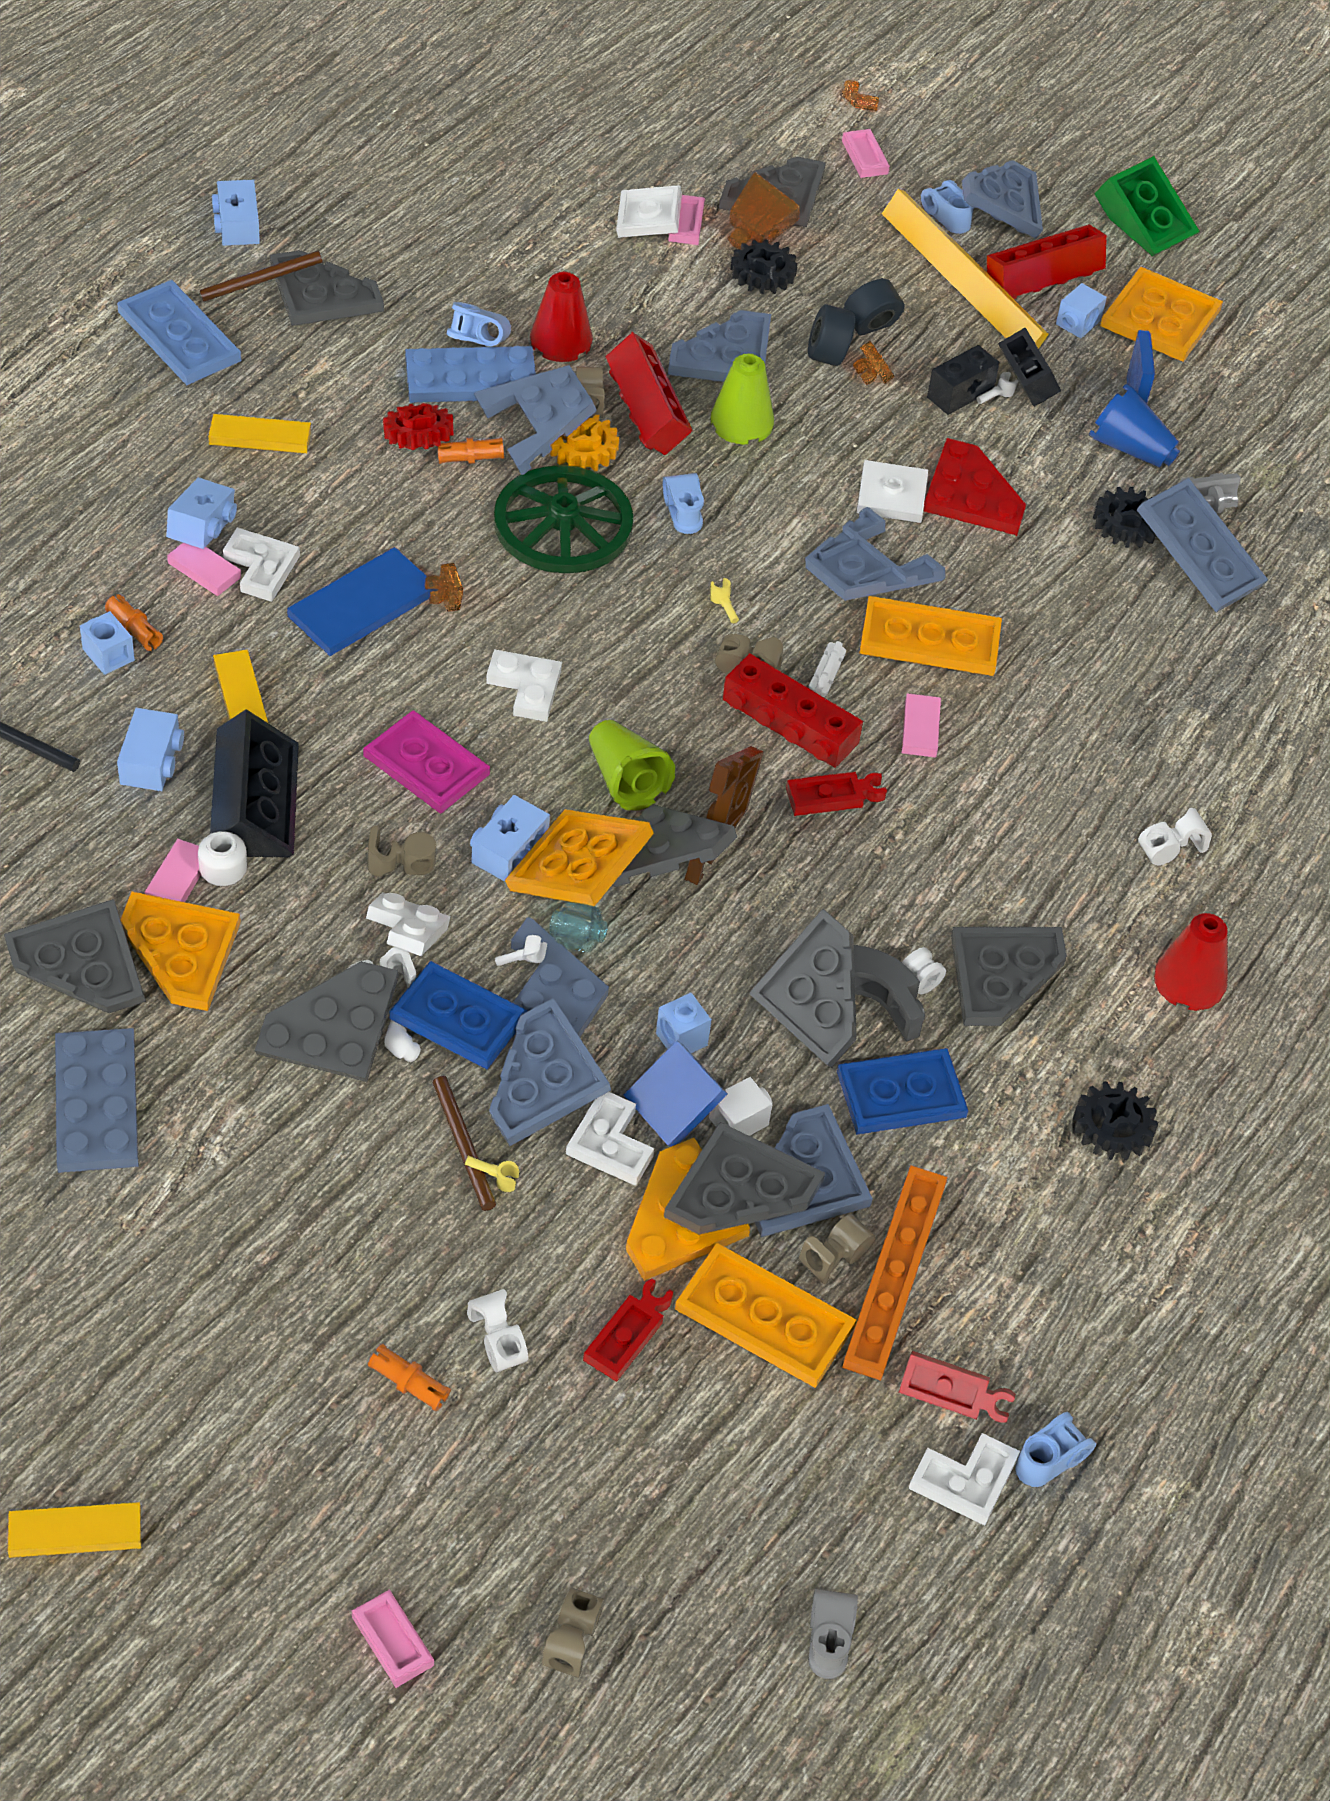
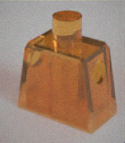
[727,172,800,250]

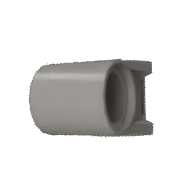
[808,1589,858,1679]

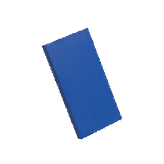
[287,547,438,656]

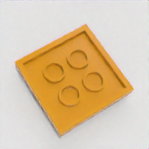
[1100,267,1223,362]
[505,809,654,906]

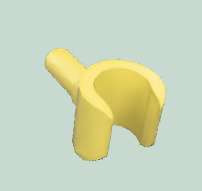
[710,578,739,624]
[465,1156,519,1192]

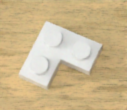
[223,527,300,602]
[486,649,562,722]
[366,892,450,956]
[566,1092,654,1186]
[909,1433,1020,1526]

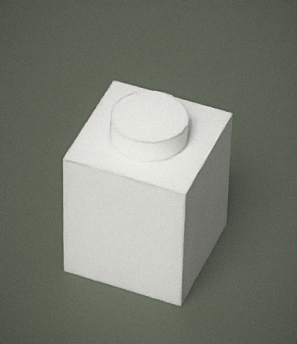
[709,1077,772,1136]

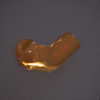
[842,80,880,112]

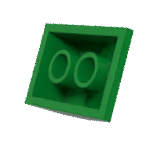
[1094,156,1200,257]

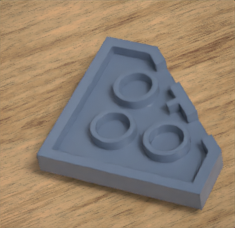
[962,160,1043,239]
[668,310,771,382]
[489,998,611,1147]
[755,1104,873,1237]

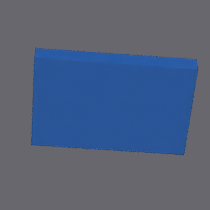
[389,961,528,1069]
[837,1048,968,1135]

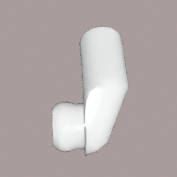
[384,1020,421,1062]

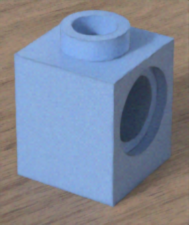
[1056,283,1107,338]
[80,611,135,675]
[656,993,712,1053]

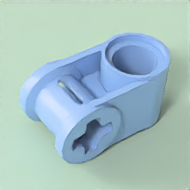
[921,180,974,234]
[446,302,511,346]
[662,473,704,534]
[1015,1412,1096,1487]

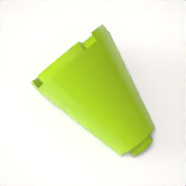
[710,353,774,445]
[589,720,676,811]

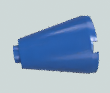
[1089,383,1180,468]

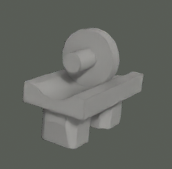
[1180,473,1241,514]

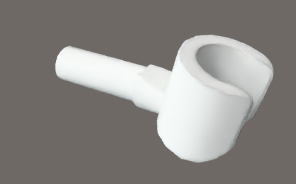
[976,372,1019,404]
[495,935,547,966]

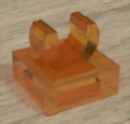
[853,341,895,385]
[424,563,463,612]

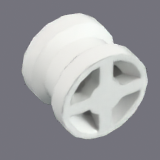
[902,947,946,995]

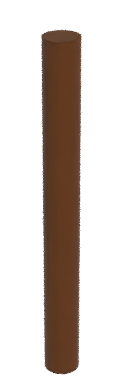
[200,250,323,302]
[432,1076,496,1211]

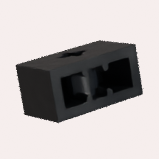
[998,327,1061,407]
[927,345,1000,415]

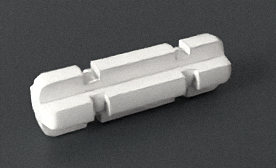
[808,641,846,697]

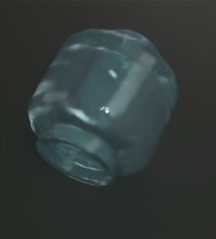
[550,901,608,953]

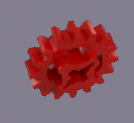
[383,403,454,450]

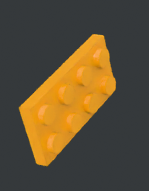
[859,596,1002,676]
[675,1243,856,1388]

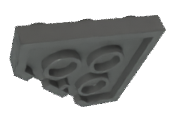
[719,156,826,227]
[270,250,384,326]
[612,804,737,887]
[4,899,146,1013]
[749,909,857,1068]
[951,927,1067,1026]
[255,961,399,1082]
[664,1122,825,1235]

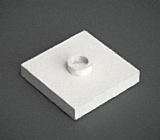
[616,185,682,238]
[856,460,928,523]

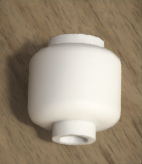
[198,831,247,886]

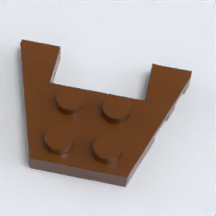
[684,746,764,885]

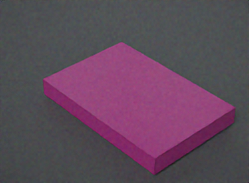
[363,710,490,814]

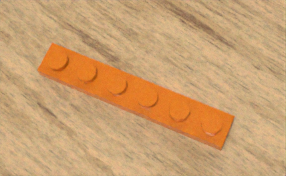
[842,1165,948,1381]

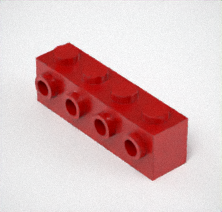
[987,224,1107,299]
[605,332,693,455]
[722,653,863,768]

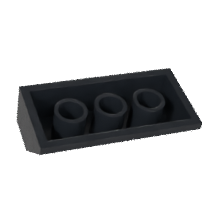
[210,709,299,858]

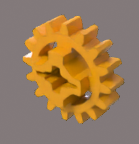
[550,414,619,471]

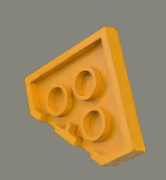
[121,891,241,1011]
[626,1138,750,1281]

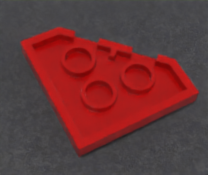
[923,438,1026,536]

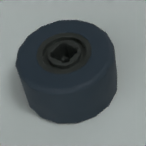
[843,278,905,336]
[808,304,855,366]

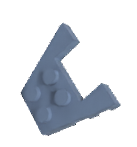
[474,365,597,475]
[805,507,945,601]
[511,917,609,1037]

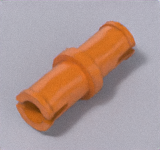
[438,437,504,464]
[105,594,163,651]
[368,1344,451,1412]

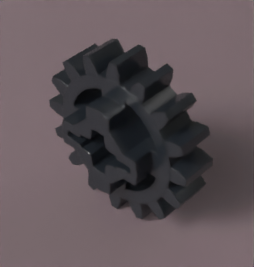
[730,239,798,294]
[1093,487,1157,548]
[1073,1081,1159,1160]

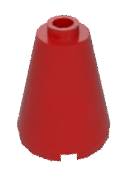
[530,271,593,362]
[1154,913,1228,1011]

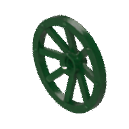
[494,465,633,573]

